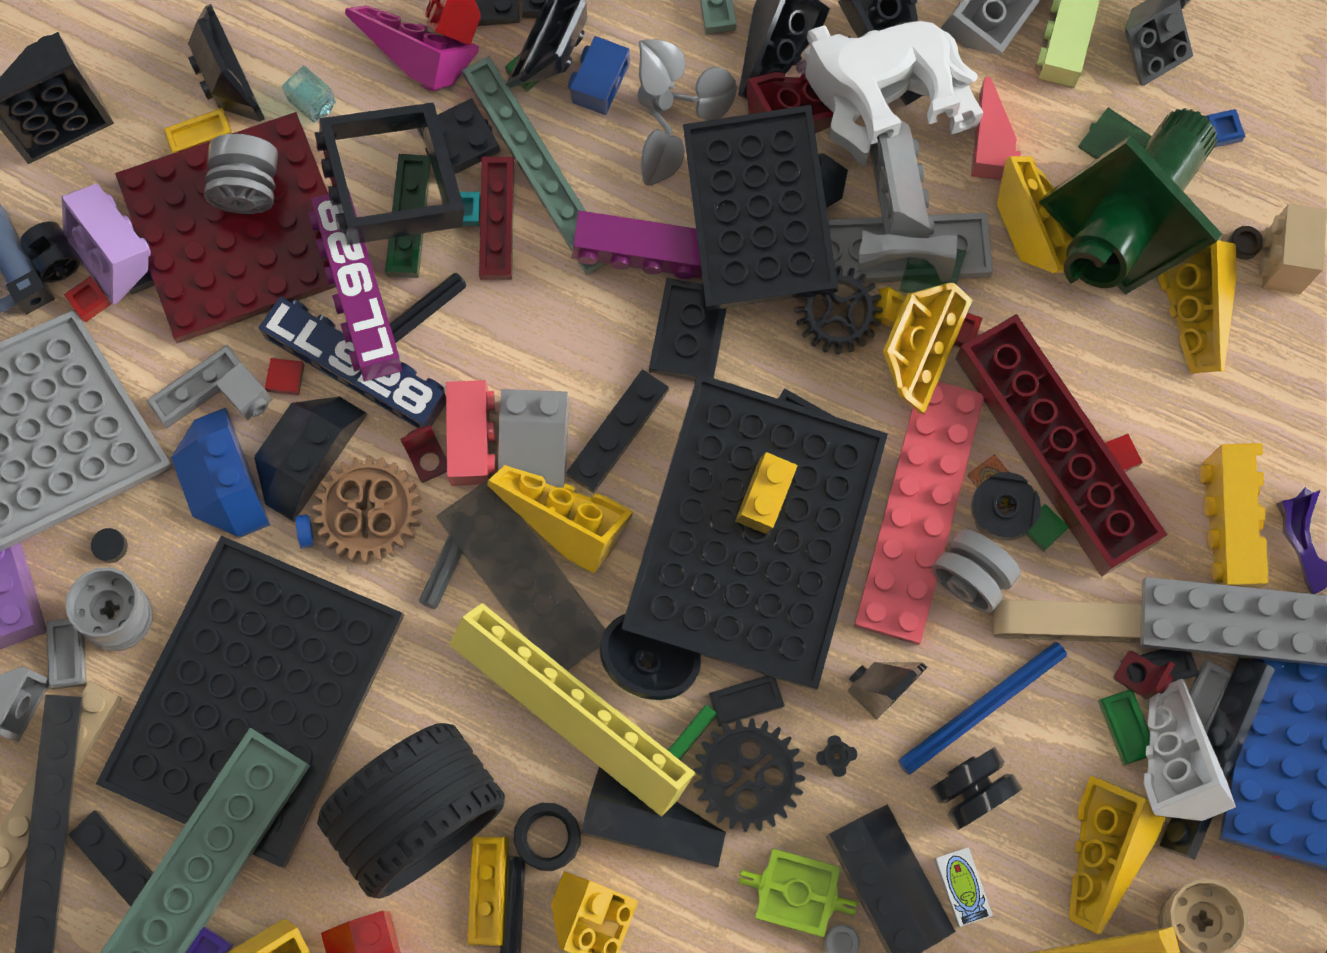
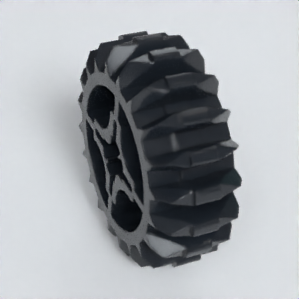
[794,266,883,354]

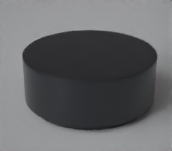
[91,528,128,563]

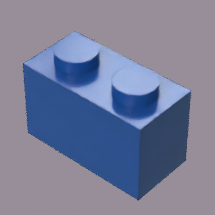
[568,36,630,115]

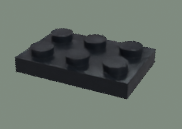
[649,278,727,380]

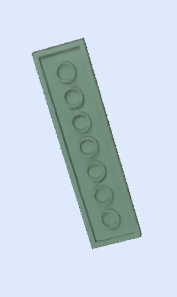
[100,728,310,953]

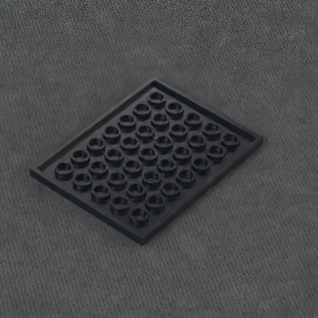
[620,373,888,690]
[96,535,405,868]

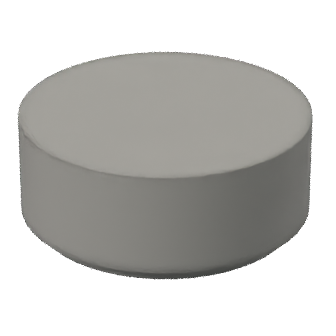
[823,925,860,953]

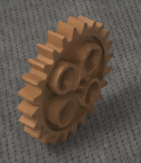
[312,455,423,564]

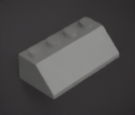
[941,0,1040,55]
[870,120,934,238]

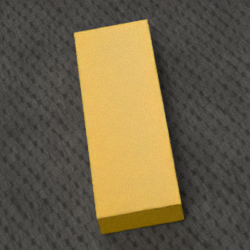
[467,837,509,946]

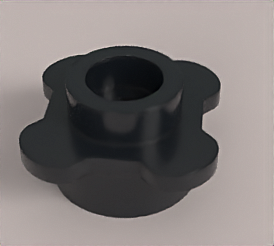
[816,735,857,777]

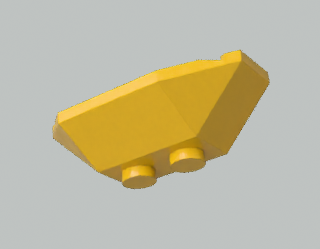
[997,156,1073,274]
[883,283,973,414]

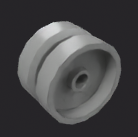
[931,528,1021,613]

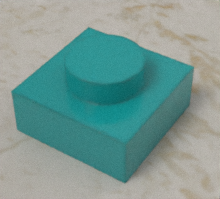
[460,192,481,227]

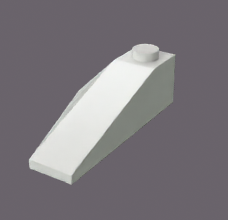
[1144,679,1236,821]

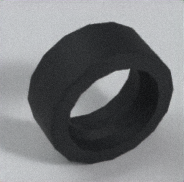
[514,803,581,871]

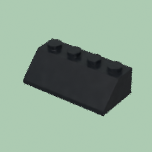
[826,804,956,953]

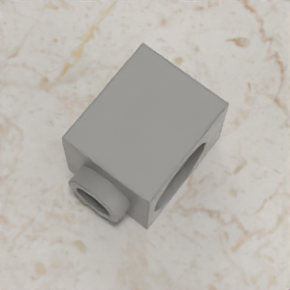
[215,362,273,420]

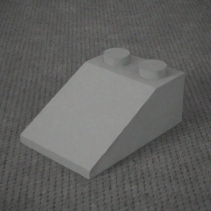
[498,389,570,488]

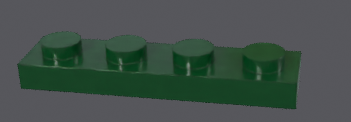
[385,154,431,278]

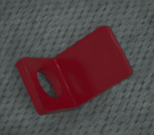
[400,425,447,483]
[1113,650,1175,699]

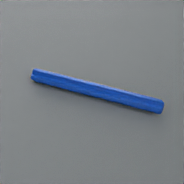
[898,642,1067,775]

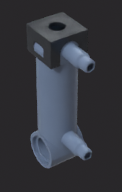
[0,204,55,315]

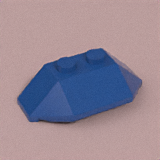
[171,408,270,538]

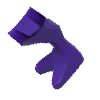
[1276,487,1327,594]

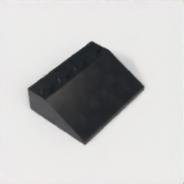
[0,32,114,164]

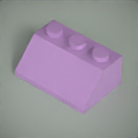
[62,183,151,305]

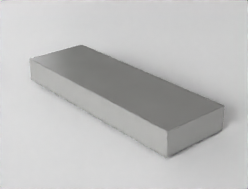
[146,344,240,428]

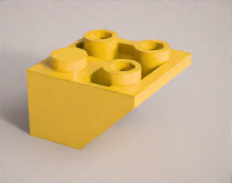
[551,871,638,953]

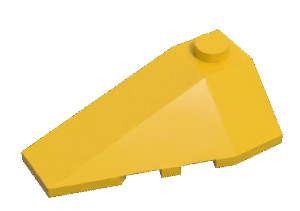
[1158,240,1237,374]
[487,465,633,574]
[1069,775,1165,934]

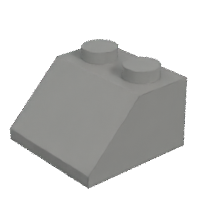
[0,666,49,742]

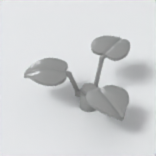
[638,39,737,185]

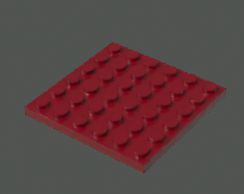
[115,112,336,344]

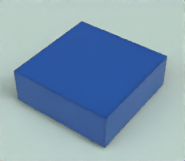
[1206,109,1246,148]

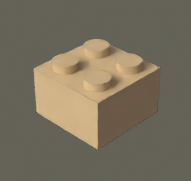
[1259,204,1327,294]

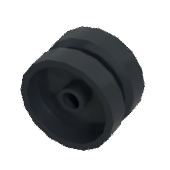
[930,747,1023,831]

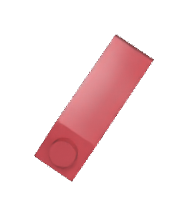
[971,77,1021,180]

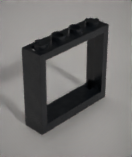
[314,102,465,245]

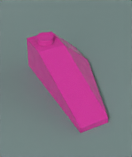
[345,5,479,91]

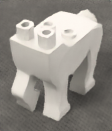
[804,21,984,166]

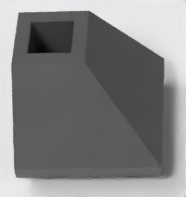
[1125,0,1193,86]

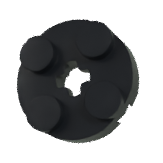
[971,472,1041,540]

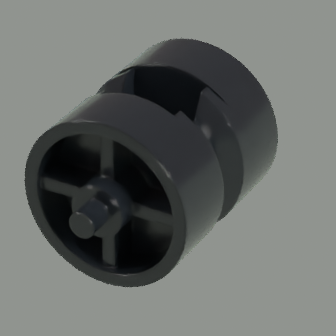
[20,221,80,283]

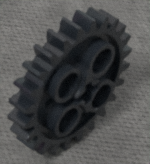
[693,718,805,833]

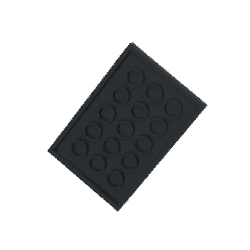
[683,105,838,311]

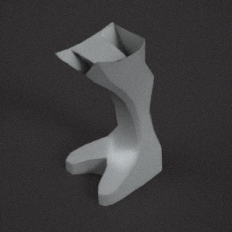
[856,228,958,282]

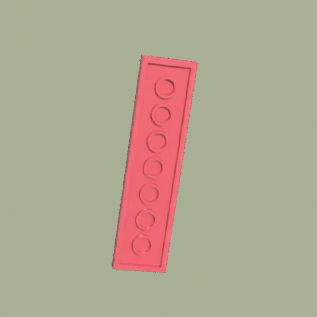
[854,381,984,645]

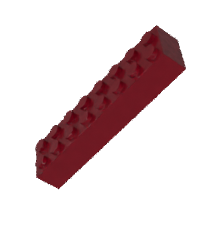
[955,314,1168,577]

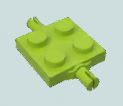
[738,848,858,937]

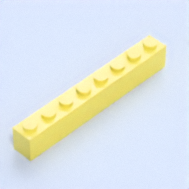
[449,603,695,817]

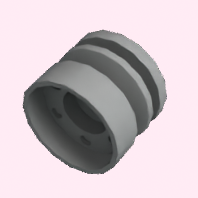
[204,134,278,214]
[66,567,153,651]

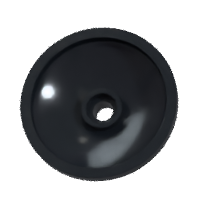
[599,614,701,700]

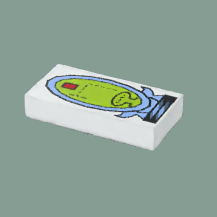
[934,847,993,927]

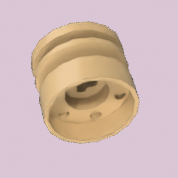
[1158,879,1248,953]

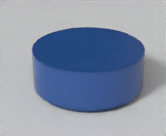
[295,514,314,549]

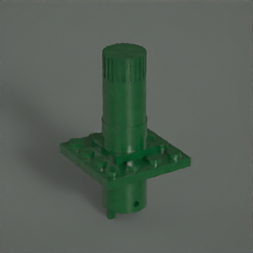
[1039,108,1222,295]

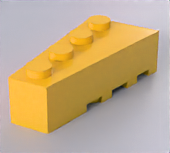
[1199,443,1268,589]

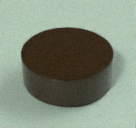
[1228,226,1263,260]

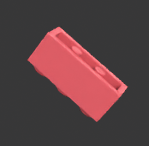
[446,380,496,486]

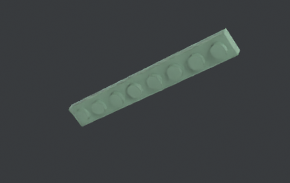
[462,56,606,275]

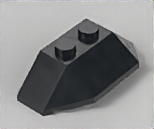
[505,0,587,88]
[188,4,265,122]
[254,396,367,522]

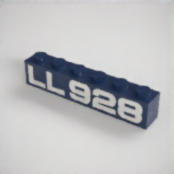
[259,296,446,428]

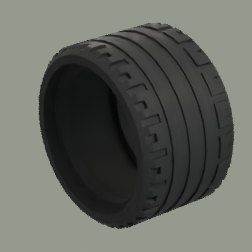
[317,723,505,899]

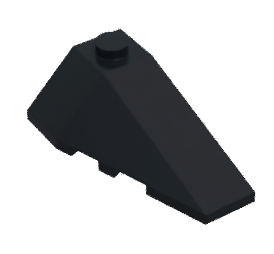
[738,0,830,101]
[838,0,924,106]

